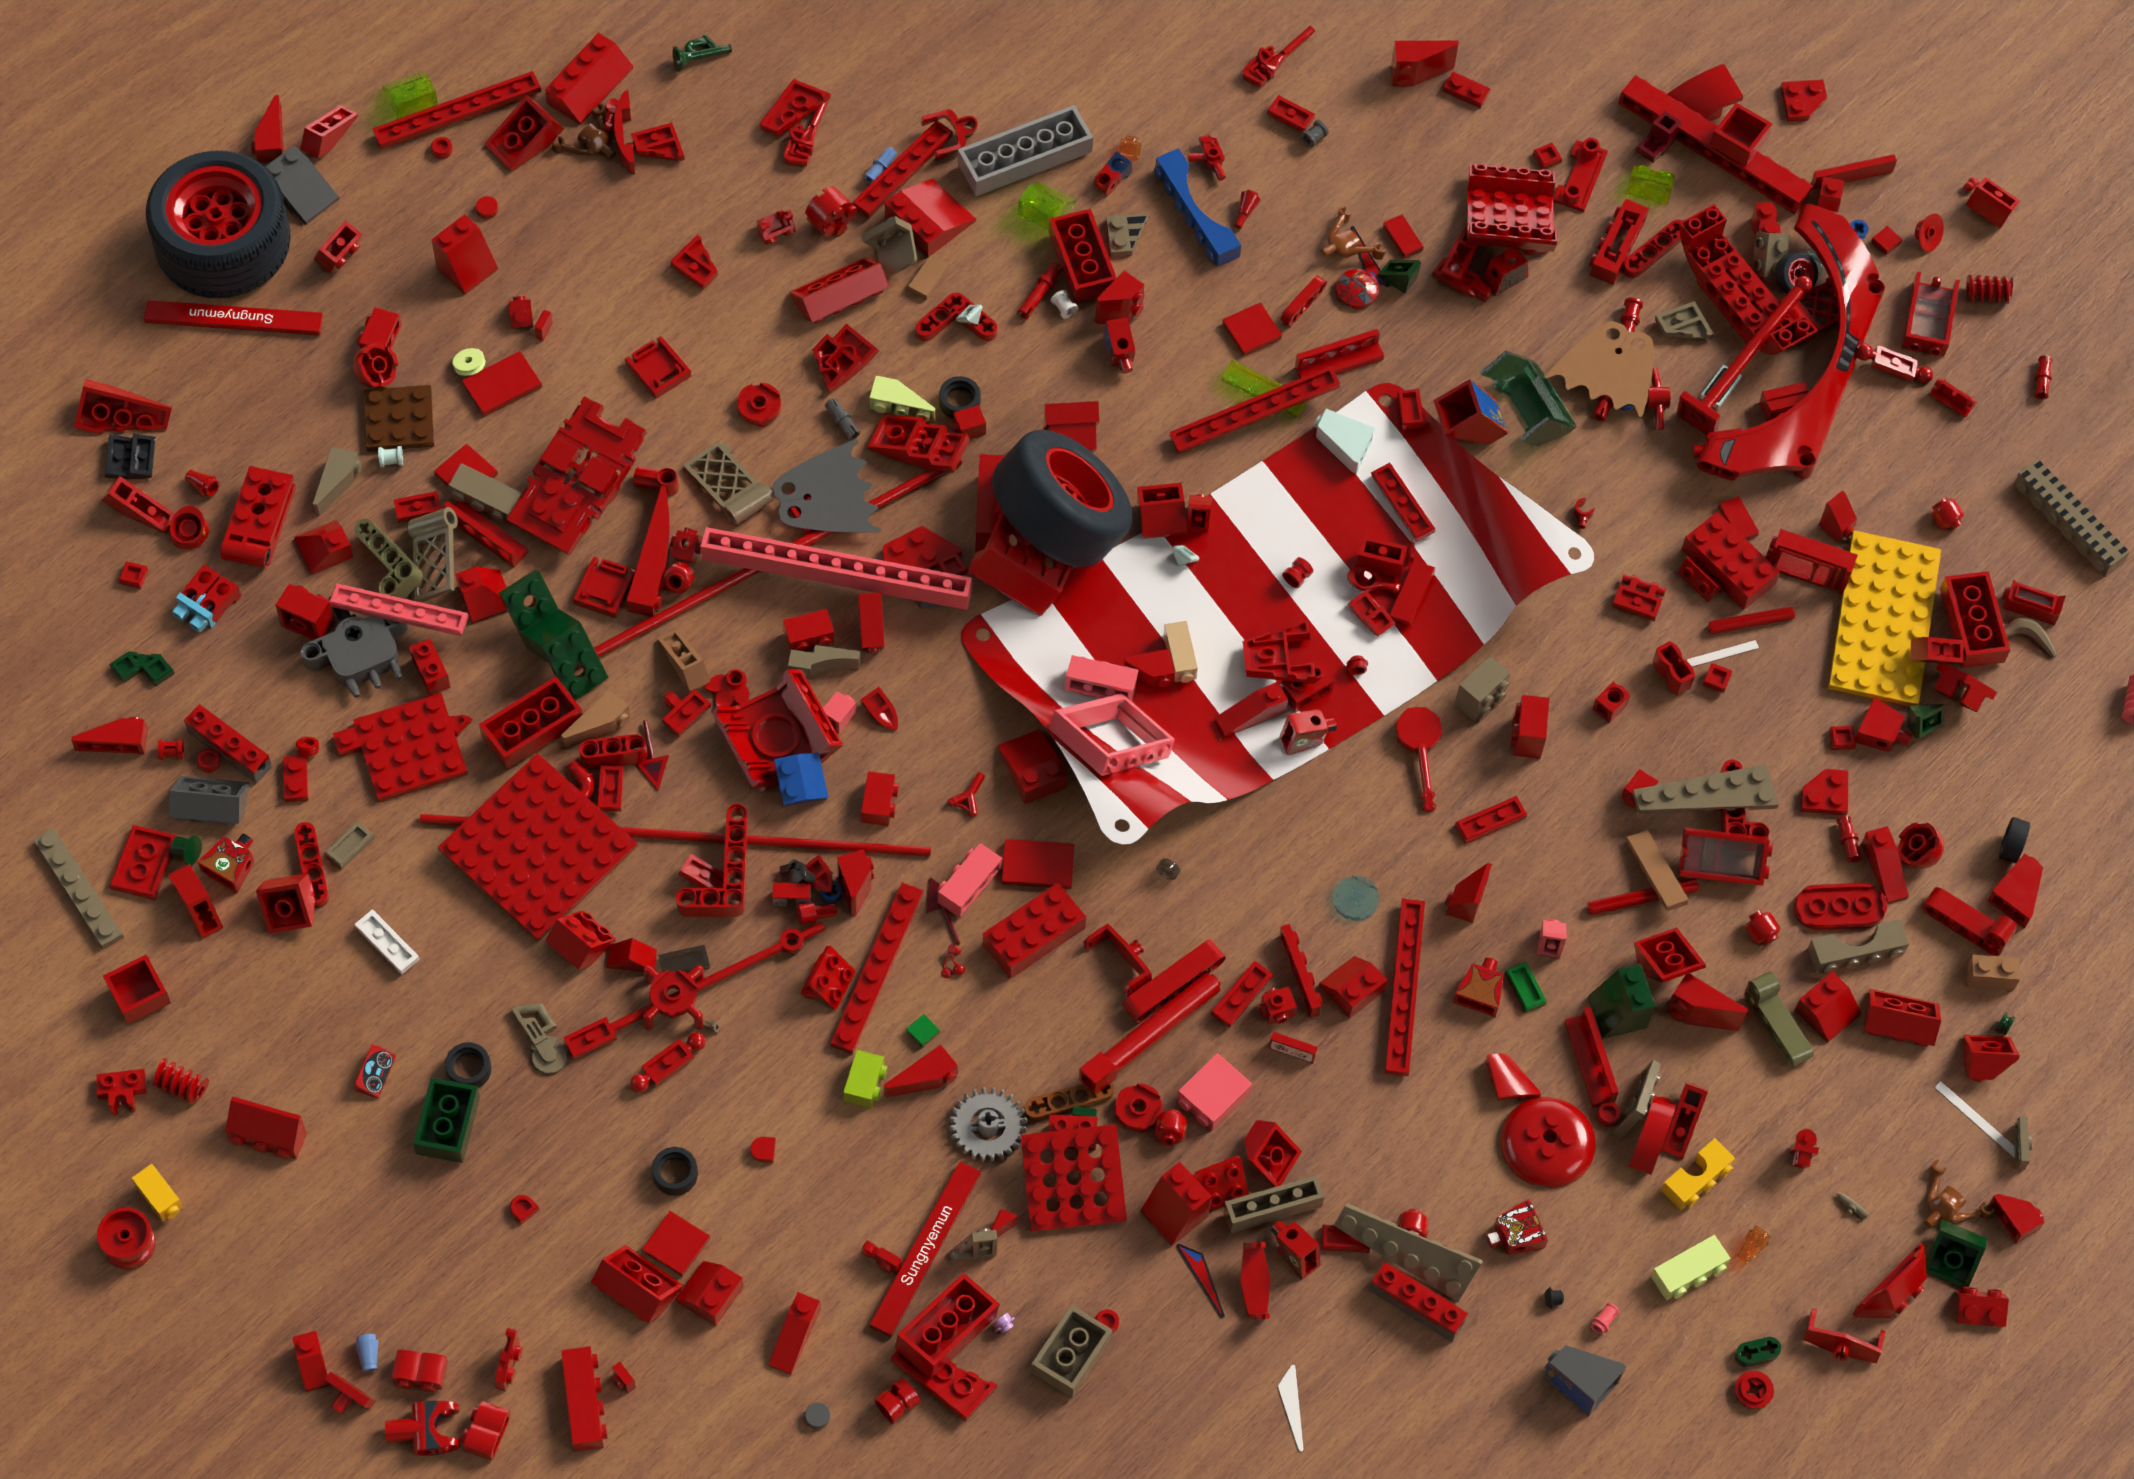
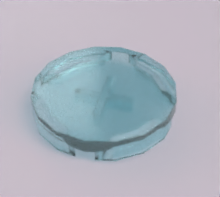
[1333,876,1380,921]

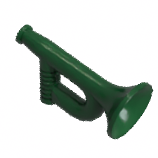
[672,34,732,72]

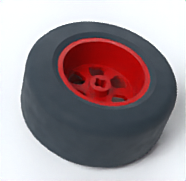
[992,430,1132,567]

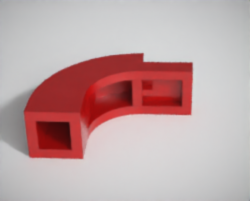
[1629,1095,1677,1175]

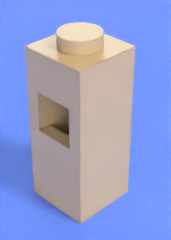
[1163,621,1198,683]

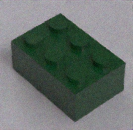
[413,1078,480,1163]

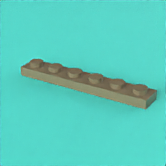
[33,827,124,950]

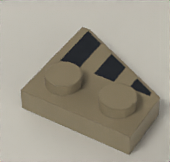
[1106,213,1148,257]

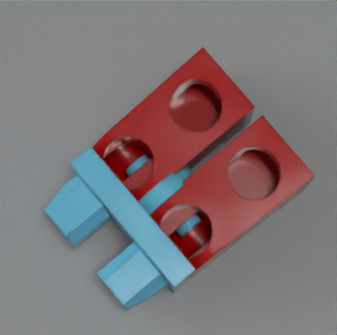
[172,564,242,633]

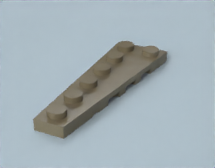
[1632,764,1779,814]

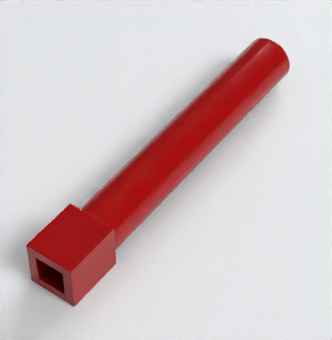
[1079,973,1220,1095]

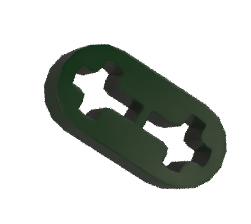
[1735,1337,1782,1367]

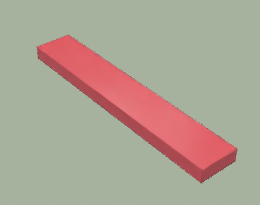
[329,583,468,636]

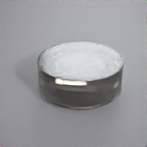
[1156,859,1180,880]

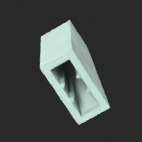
[1314,409,1375,474]

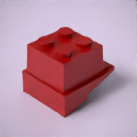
[1043,401,1100,453]

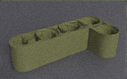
[354,519,423,599]
[1744,971,1814,1068]

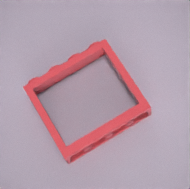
[1049,693,1175,776]

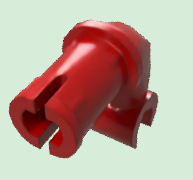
[567,759,594,799]

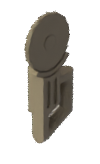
[511,1003,568,1074]

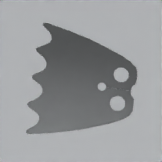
[773,440,881,533]

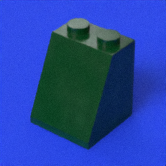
[1588,964,1656,1039]

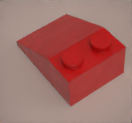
[1391,40,1459,87]
[484,95,564,171]
[997,729,1068,804]
[1634,928,1706,983]
[1666,974,1749,1031]

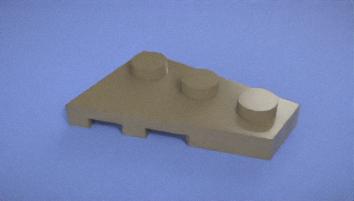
[1613,1060,1661,1138]

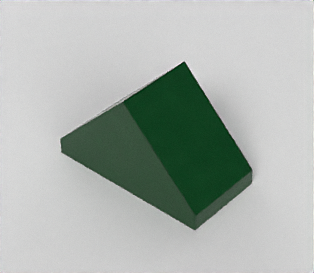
[1378,260,1421,294]
[1908,704,1944,738]

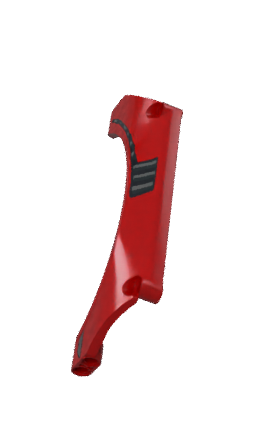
[1697,204,1885,481]

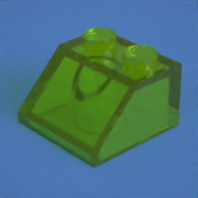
[382,71,438,119]
[1018,181,1077,230]

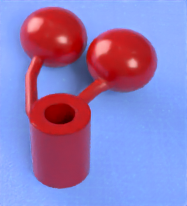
[1964,177,1980,192]
[941,944,965,978]

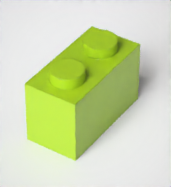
[844,1050,888,1108]

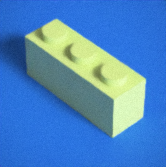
[1651,1235,1731,1301]

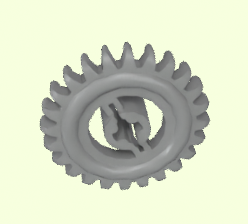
[949,1087,1027,1162]

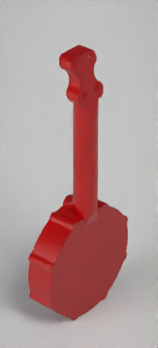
[1395,707,1442,812]

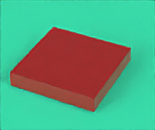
[1222,302,1282,356]
[434,444,498,487]
[642,1211,710,1277]

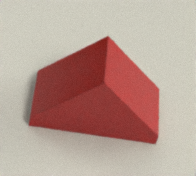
[607,938,657,972]

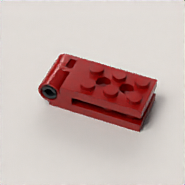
[220,466,296,568]

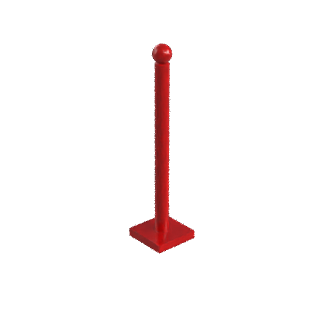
[1676,276,1812,435]

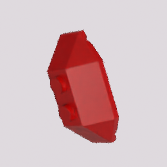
[1853,1243,1927,1318]

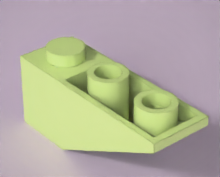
[870,376,935,422]

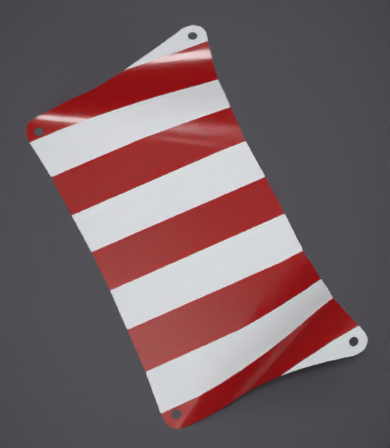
[962,383,1594,844]

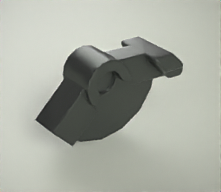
[780,859,816,884]

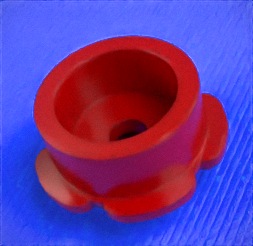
[1346,655,1369,676]

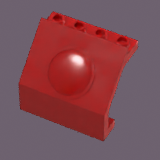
[711,669,843,793]

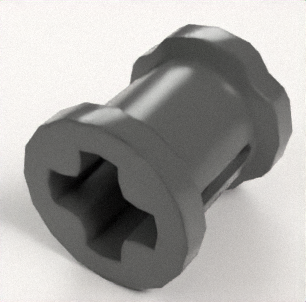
[1300,120,1329,148]

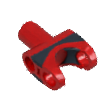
[385,1400,461,1456]

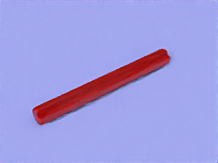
[1587,878,1699,915]

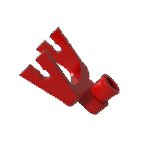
[921,109,978,161]

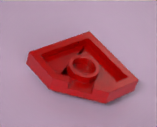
[1781,79,1827,122]
[1801,769,1848,816]

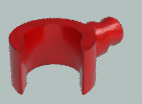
[1574,498,1595,529]

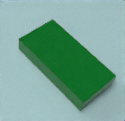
[1505,962,1547,1013]

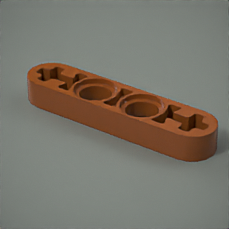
[1024,1082,1114,1122]

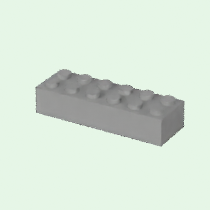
[958,105,1093,196]

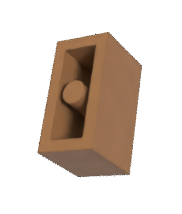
[1967,955,2020,991]

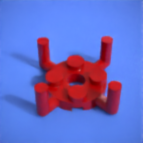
[643,965,704,1030]

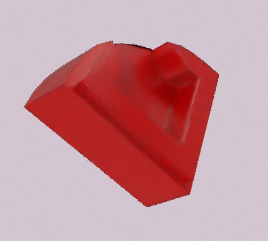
[449,715,473,737]

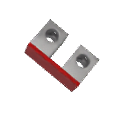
[772,883,811,907]

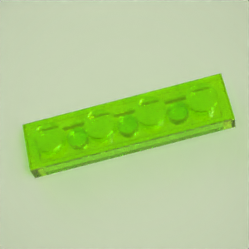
[1221,360,1309,419]

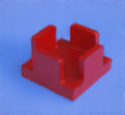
[1934,662,1997,712]

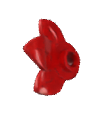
[705,669,750,706]

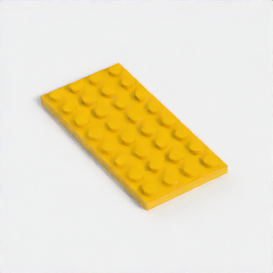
[1828,531,1941,706]

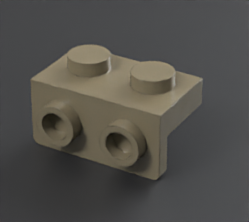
[1752,232,1790,277]

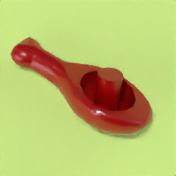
[1347,566,1402,595]

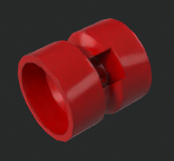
[874,1377,921,1424]

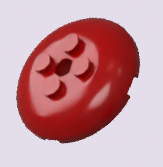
[1500,1097,1596,1188]

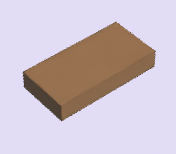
[908,255,949,300]

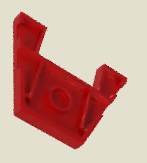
[1242,620,1316,684]

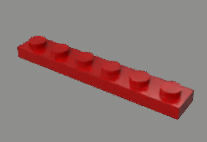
[853,120,953,218]

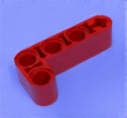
[1720,759,1770,851]
[1922,887,2017,956]

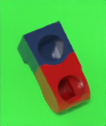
[1093,151,1132,195]

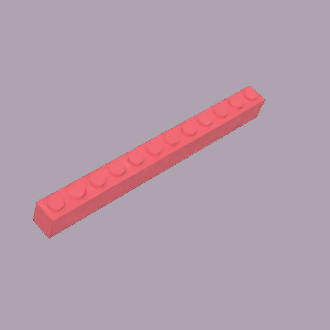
[701,527,972,610]

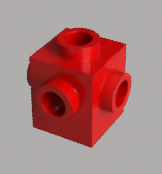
[670,527,703,563]
[1258,986,1297,1024]

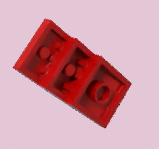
[867,414,970,472]

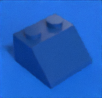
[774,753,829,807]

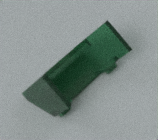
[1480,350,1577,446]

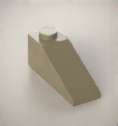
[313,447,362,516]

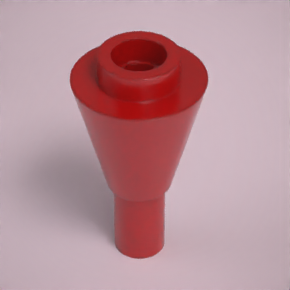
[1234,190,1261,229]

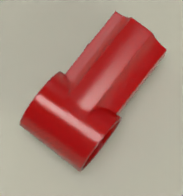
[633,466,679,496]

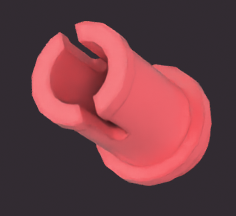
[1591,1303,1620,1334]

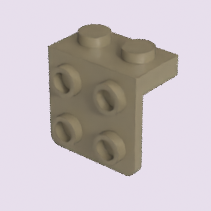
[862,216,917,279]

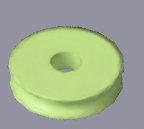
[452,348,486,376]

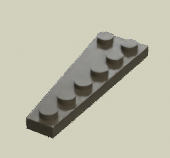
[1334,1203,1483,1302]

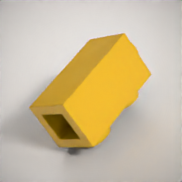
[132,1164,183,1222]

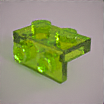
[1626,165,1675,204]

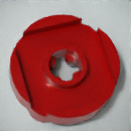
[738,383,782,427]
[1115,1084,1163,1133]

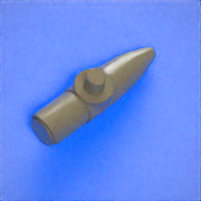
[1837,1192,1869,1219]

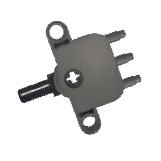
[301,596,409,698]

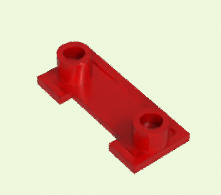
[1553,138,1608,212]

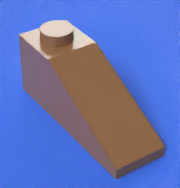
[657,629,710,691]
[561,690,630,748]

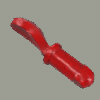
[604,98,618,132]

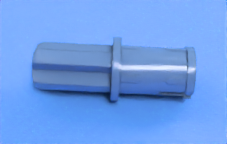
[863,147,897,184]

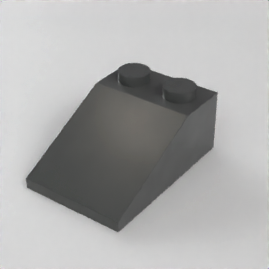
[266,146,339,224]

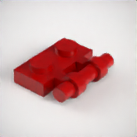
[1612,574,1666,622]

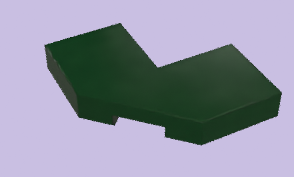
[109,651,175,686]

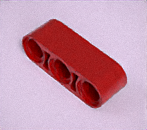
[579,734,648,769]

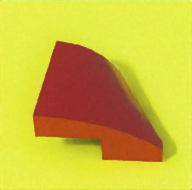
[1485,1053,1541,1101]

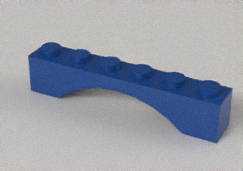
[1154,148,1241,267]

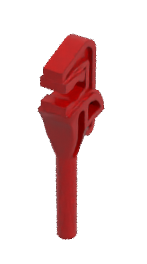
[1243,26,1315,88]
[784,92,831,166]

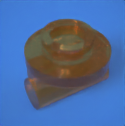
[1119,135,1142,157]

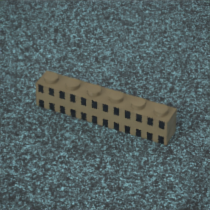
[2014,459,2130,577]

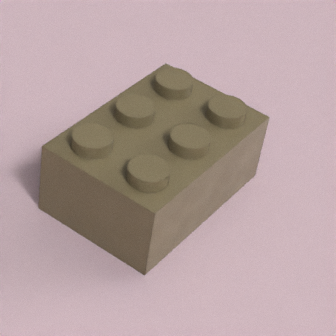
[1031,1305,1113,1399]

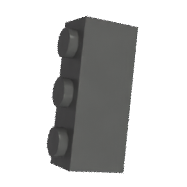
[169,776,250,826]

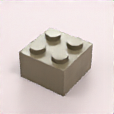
[1454,656,1510,723]

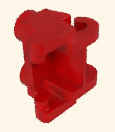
[756,210,796,245]

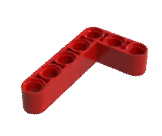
[676,803,749,917]

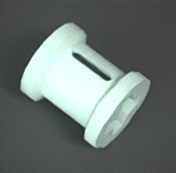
[378,446,403,467]

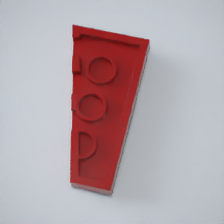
[890,1350,998,1422]

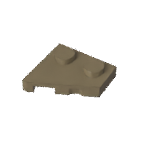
[1655,301,1713,340]
[949,1228,998,1262]

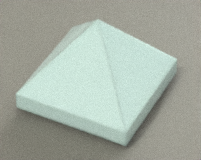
[956,304,983,325]
[1172,545,1200,566]

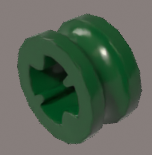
[1995,1012,2016,1036]

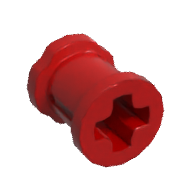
[158,739,184,760]

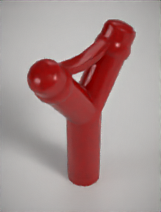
[947,772,985,817]

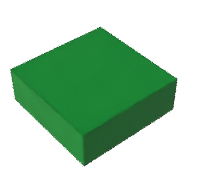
[906,1014,940,1048]

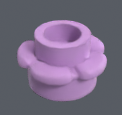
[992,1313,1015,1334]

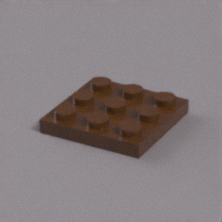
[364,385,434,452]

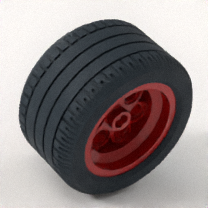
[145,150,290,298]

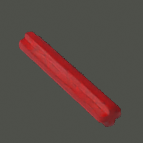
[1708,606,1795,634]

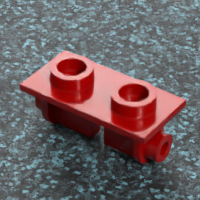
[1929,378,1977,418]
[1677,557,1723,603]

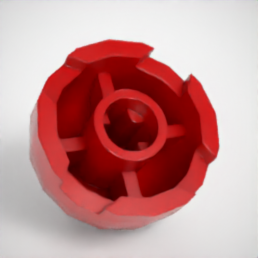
[353,343,398,388]
[1897,822,1944,869]

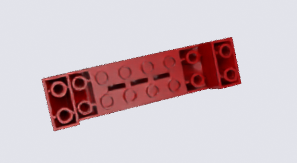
[1679,204,1818,355]

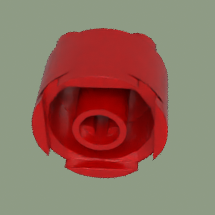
[805,186,857,237]

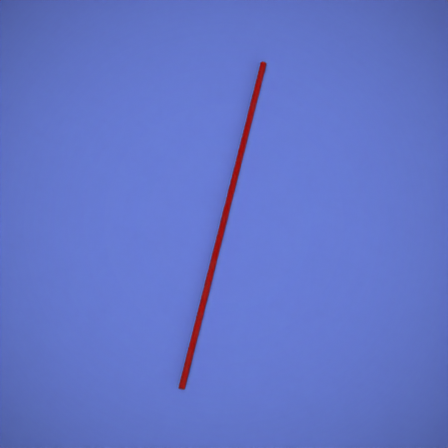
[420,814,931,856]

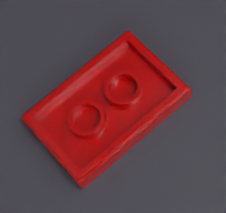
[462,351,542,416]
[109,825,177,900]
[1002,839,1075,889]

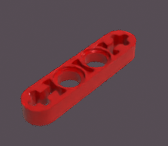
[1623,219,1683,278]
[294,822,329,908]

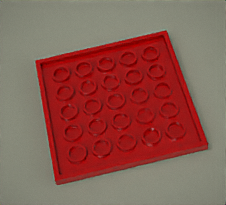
[438,753,638,942]

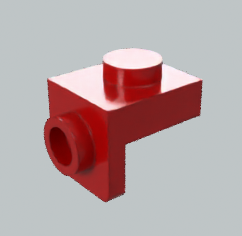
[508,296,533,328]

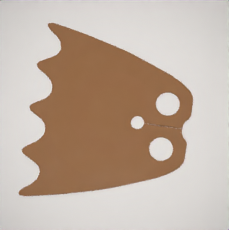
[1544,321,1654,417]

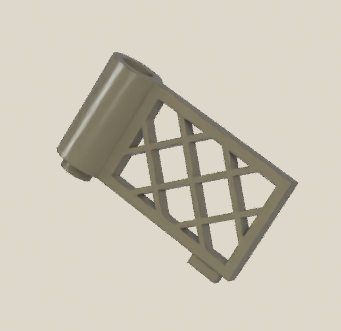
[683,441,773,526]
[407,507,458,602]

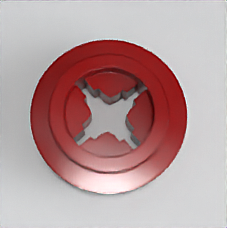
[1734,1371,1774,1410]

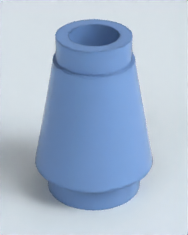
[354,1334,379,1372]

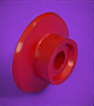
[1915,213,1944,252]

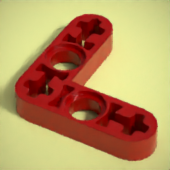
[916,292,998,341]

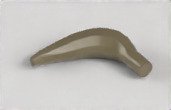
[2005,618,2057,658]

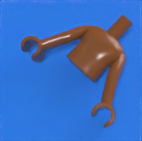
[1321,206,1386,260]
[1924,1159,1995,1228]

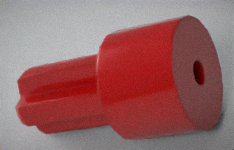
[796,902,837,925]

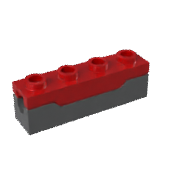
[184,704,272,784]
[1370,1262,1468,1342]

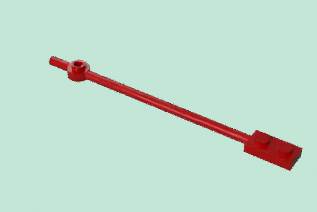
[563,922,825,1060]

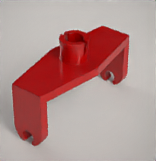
[1083,923,1152,996]
[1240,1242,1271,1320]
[1803,1308,1886,1363]

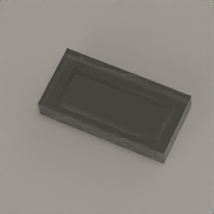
[659,944,710,974]

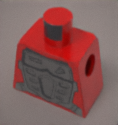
[1482,248,1529,296]

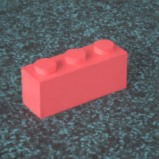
[1064,655,1139,701]
[937,843,1003,918]

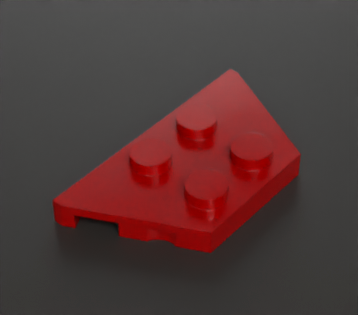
[883,526,963,570]

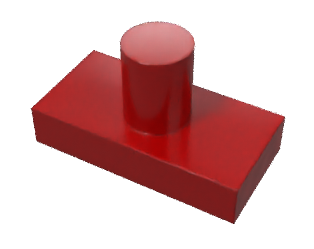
[325,1371,376,1414]

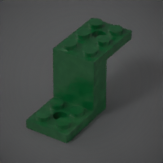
[498,569,609,700]

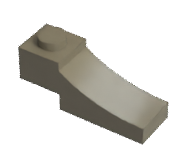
[788,645,860,679]

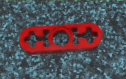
[1280,275,1327,326]

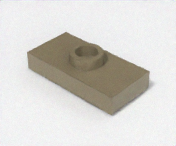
[2013,1116,2033,1170]

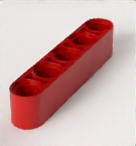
[1122,939,1226,1023]

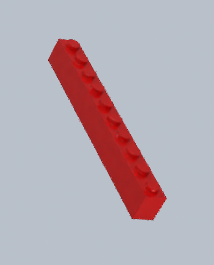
[1618,75,1813,214]

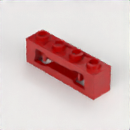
[1589,198,1649,285]

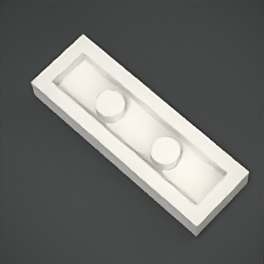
[355,909,420,975]

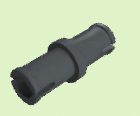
[825,398,861,441]

